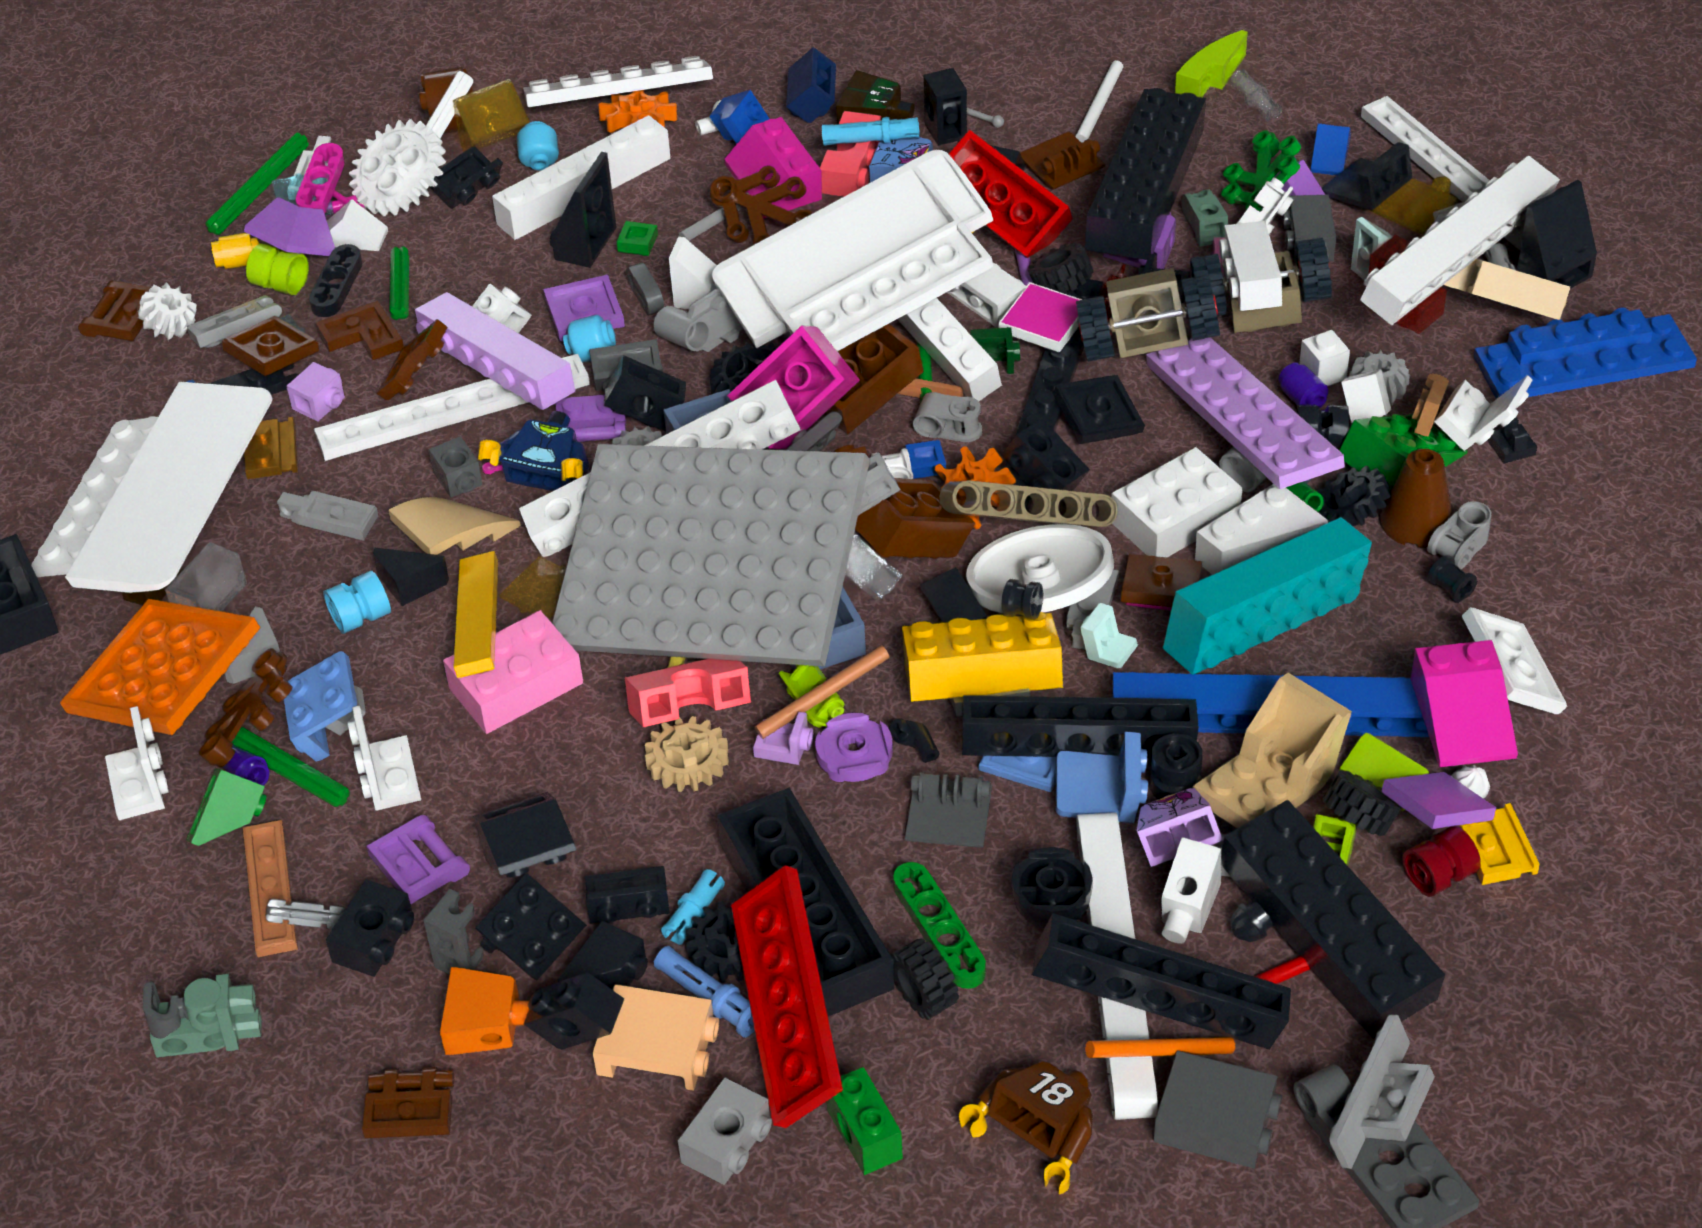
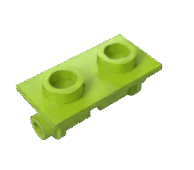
[779,665,844,728]

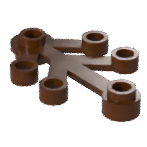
[710,166,813,245]
[199,648,293,767]

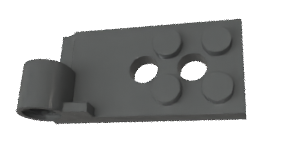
[1294,1064,1480,1228]

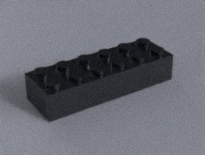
[717,787,895,1017]
[1221,800,1446,1039]

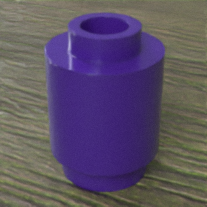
[1278,363,1328,408]

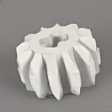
[138,282,197,341]

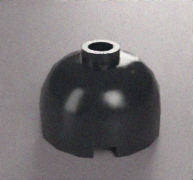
[1011,847,1093,928]

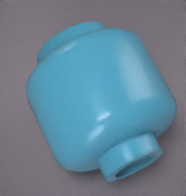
[516,121,559,170]
[563,315,616,362]

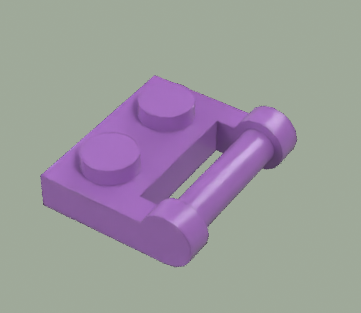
[556,395,626,442]
[367,815,470,904]

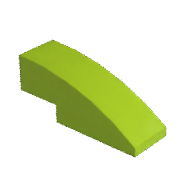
[1175,30,1248,97]

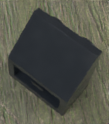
[473,792,576,877]

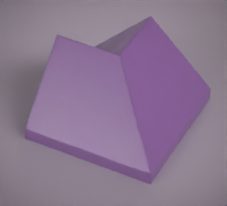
[244,197,335,256]

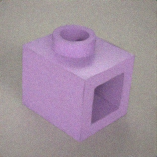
[287,362,345,421]

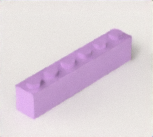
[415,292,575,410]

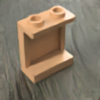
[593,985,719,1091]

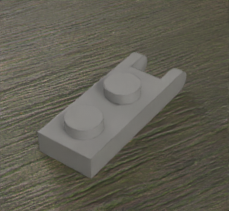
[187,295,282,348]

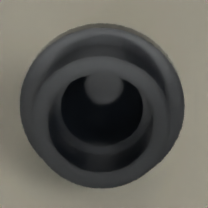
[1231,900,1274,942]

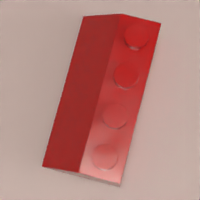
[949,130,1073,258]

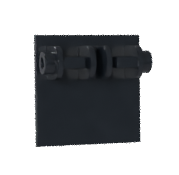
[475,873,587,981]

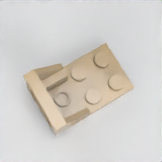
[1193,673,1352,828]

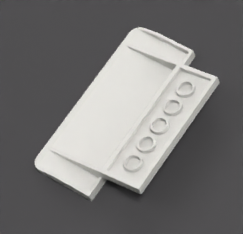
[712,150,994,351]
[31,382,272,593]

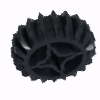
[710,342,776,394]

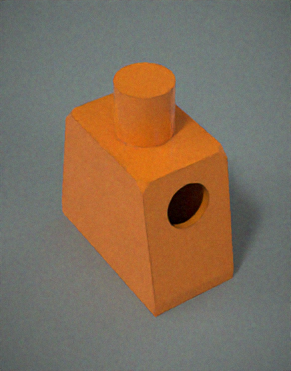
[440,967,529,1055]

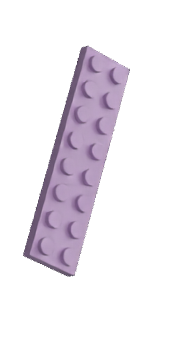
[1146,338,1345,489]

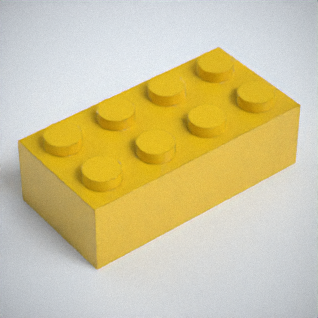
[902,612,1063,702]

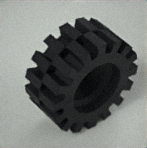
[1028,243,1094,294]
[1323,770,1402,836]
[891,938,959,1020]

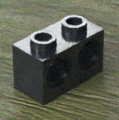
[1001,418,1090,491]

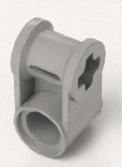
[913,392,982,442]
[1427,501,1491,569]

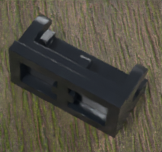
[920,567,987,623]

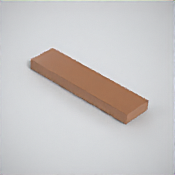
[243,820,298,957]

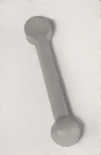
[967,108,1004,128]

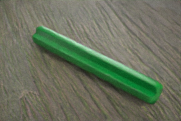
[232,727,350,807]

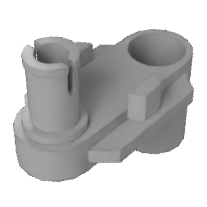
[654,288,744,352]

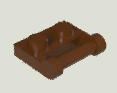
[78,280,152,341]

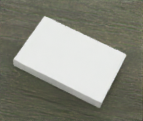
[1462,607,1567,714]

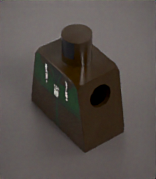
[836,70,915,124]

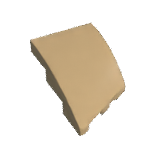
[389,497,521,555]

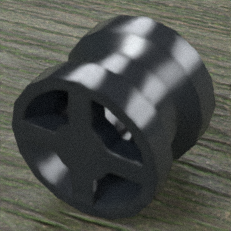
[1001,579,1044,620]

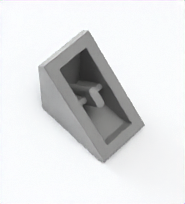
[225,606,280,684]

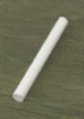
[1075,60,1123,143]

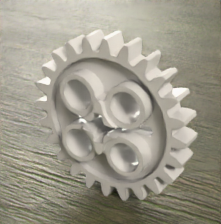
[349,119,446,216]

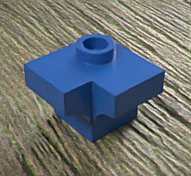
[709,90,769,144]

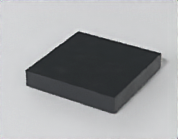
[1053,375,1145,444]

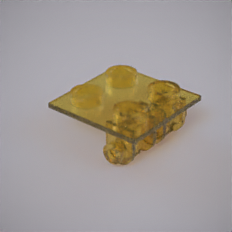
[1368,176,1458,234]

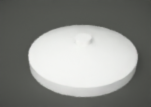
[966,524,1114,613]

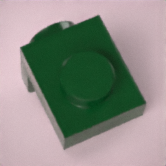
[970,327,1020,374]

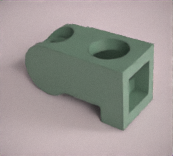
[1182,189,1228,247]

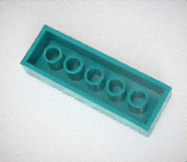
[1163,517,1372,675]

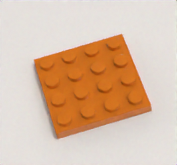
[60,599,260,735]

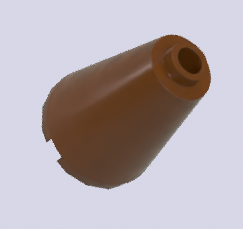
[1380,449,1453,548]

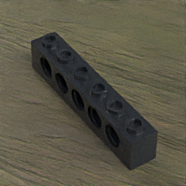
[962,695,1199,759]
[1032,913,1291,1050]

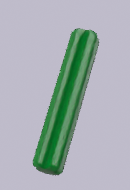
[389,246,409,320]

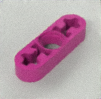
[295,143,345,214]

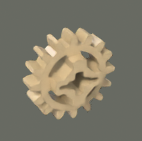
[645,716,729,792]

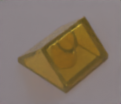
[452,79,530,152]

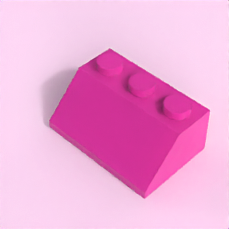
[724,117,822,218]

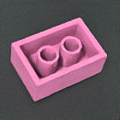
[443,610,583,734]

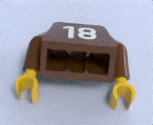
[959,1061,1093,1194]

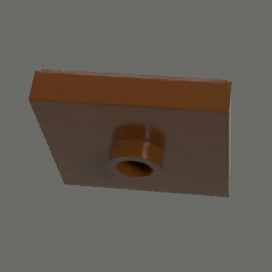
[222,316,319,376]
[1121,554,1202,608]

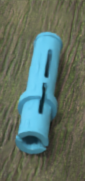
[822,117,920,146]

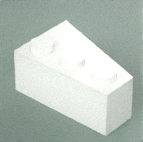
[1195,484,1328,575]

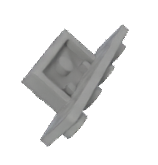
[1329,1015,1435,1169]

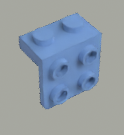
[284,651,357,761]
[1056,732,1148,824]

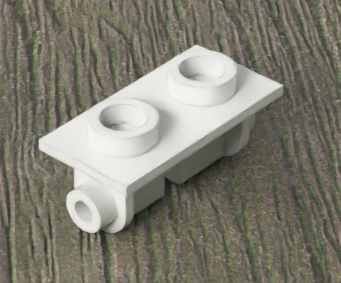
[1237,177,1293,235]

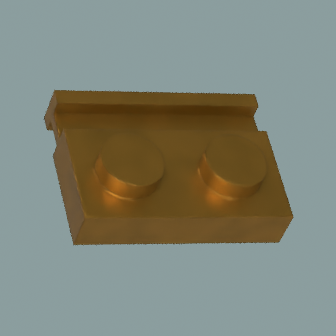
[244,417,298,480]

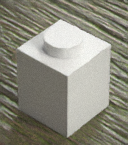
[1300,330,1350,386]
[1341,369,1391,423]

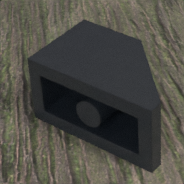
[558,921,648,990]

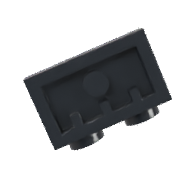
[1321,142,1412,210]

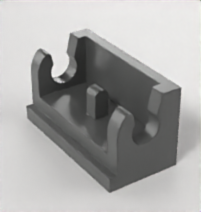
[423,889,484,975]

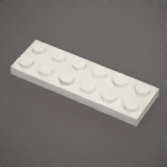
[523,56,713,107]

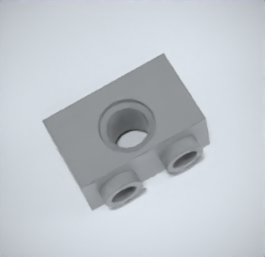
[678,1078,772,1185]

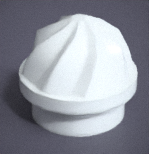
[1451,765,1490,799]

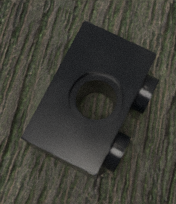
[923,68,967,146]
[604,355,686,432]
[326,879,414,977]
[524,972,624,1050]

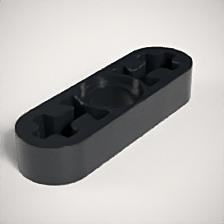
[309,244,363,317]

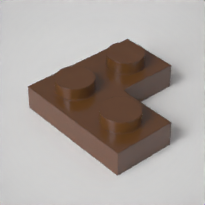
[316,300,404,360]
[377,319,448,400]

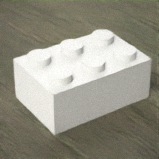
[1111,447,1242,557]

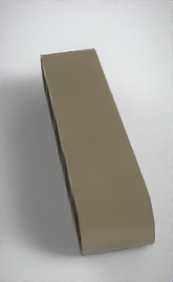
[939,480,1118,527]

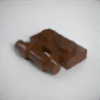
[362,1067,455,1138]

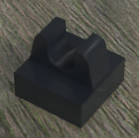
[1488,417,1537,464]

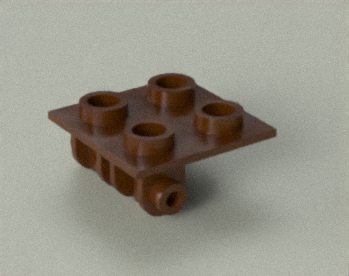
[1020,131,1106,190]

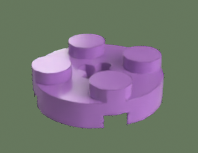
[815,713,893,782]

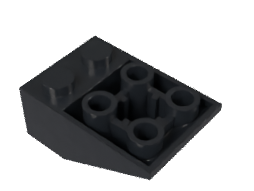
[1517,180,1597,289]

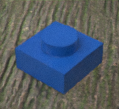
[905,440,946,479]

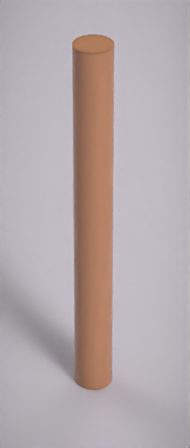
[755,645,890,739]

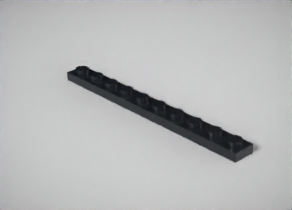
[992,279,1103,521]

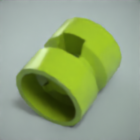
[246,243,309,295]

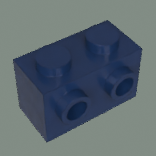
[786,47,836,123]

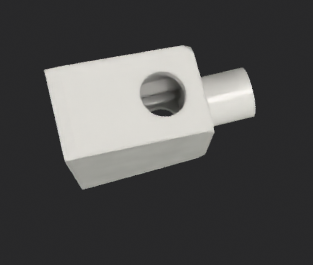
[1162,837,1221,943]

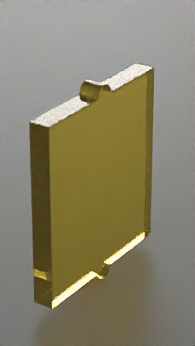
[499,556,566,619]

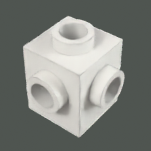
[472,284,532,333]

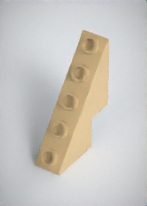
[1444,259,1570,320]

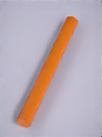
[1085,1037,1235,1058]

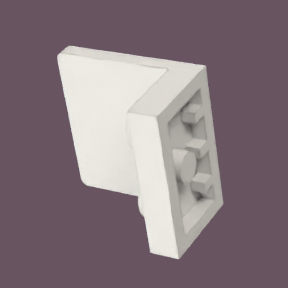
[1434,375,1533,451]
[105,706,169,820]
[348,706,421,811]

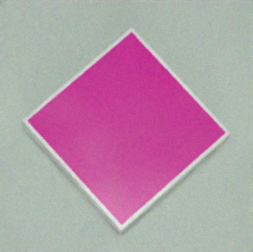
[999,282,1082,352]

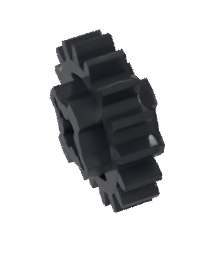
[1317,466,1391,526]
[686,900,744,983]

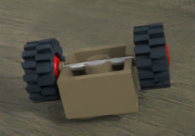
[1190,237,1332,333]
[1076,268,1220,362]

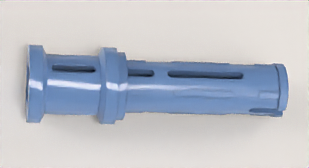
[654,946,755,1038]

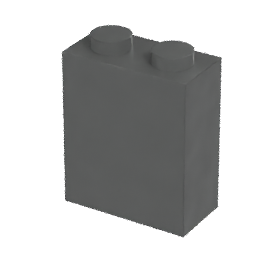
[1154,1051,1283,1169]

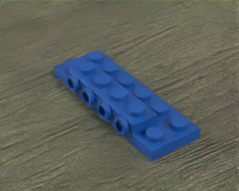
[1474,308,1697,399]

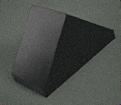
[373,547,449,606]

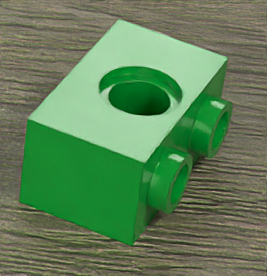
[826,1067,903,1175]

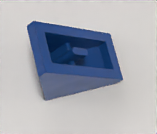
[1311,124,1351,176]

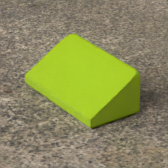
[1340,732,1429,811]

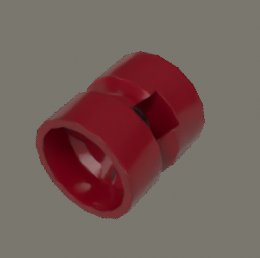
[1403,826,1481,897]

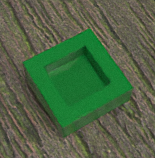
[617,221,658,256]

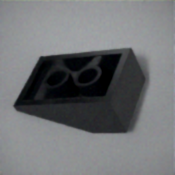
[550,151,617,268]

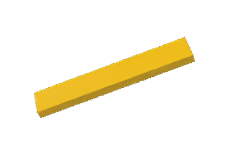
[453,551,498,678]

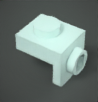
[1080,603,1138,668]

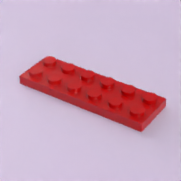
[731,865,843,1128]

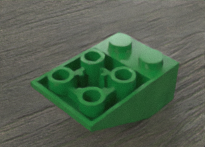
[1340,413,1468,492]

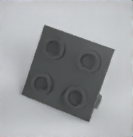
[905,772,992,848]

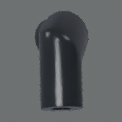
[888,718,940,763]

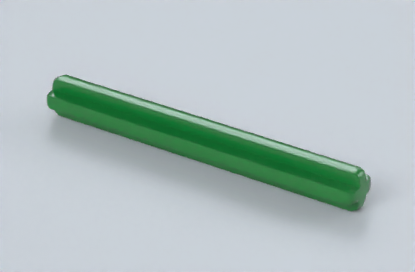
[206,133,309,235]

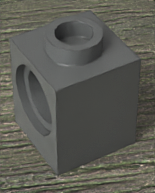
[429,436,483,498]

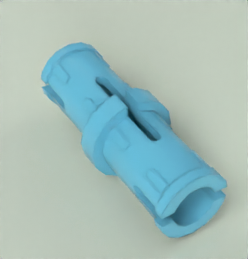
[661,869,725,945]

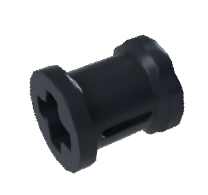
[1427,555,1478,603]

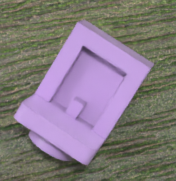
[753,712,813,765]

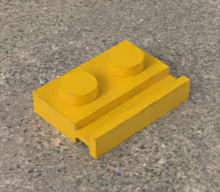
[1457,803,1540,885]

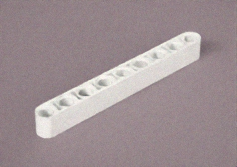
[1076,812,1158,1120]

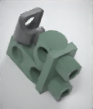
[143,974,262,1058]

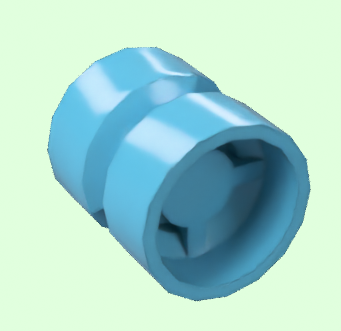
[323,570,391,634]

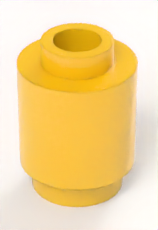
[211,232,259,269]

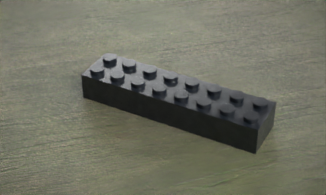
[1085,88,1206,260]

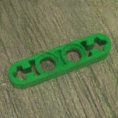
[893,862,986,989]

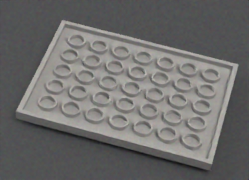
[552,444,870,666]

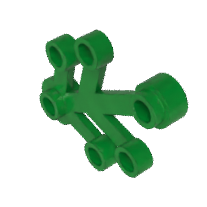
[1221,130,1301,212]

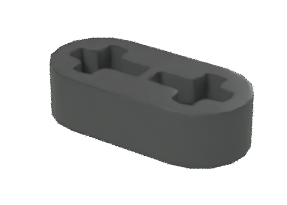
[626,262,664,315]

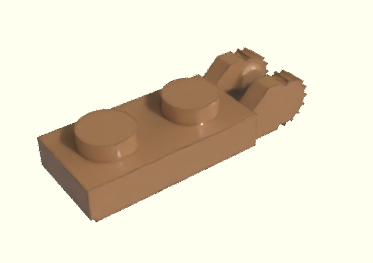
[1412,373,1449,436]

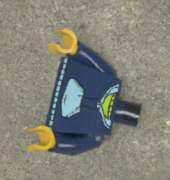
[478,411,589,491]

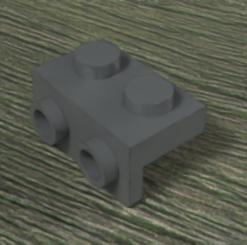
[589,339,663,393]

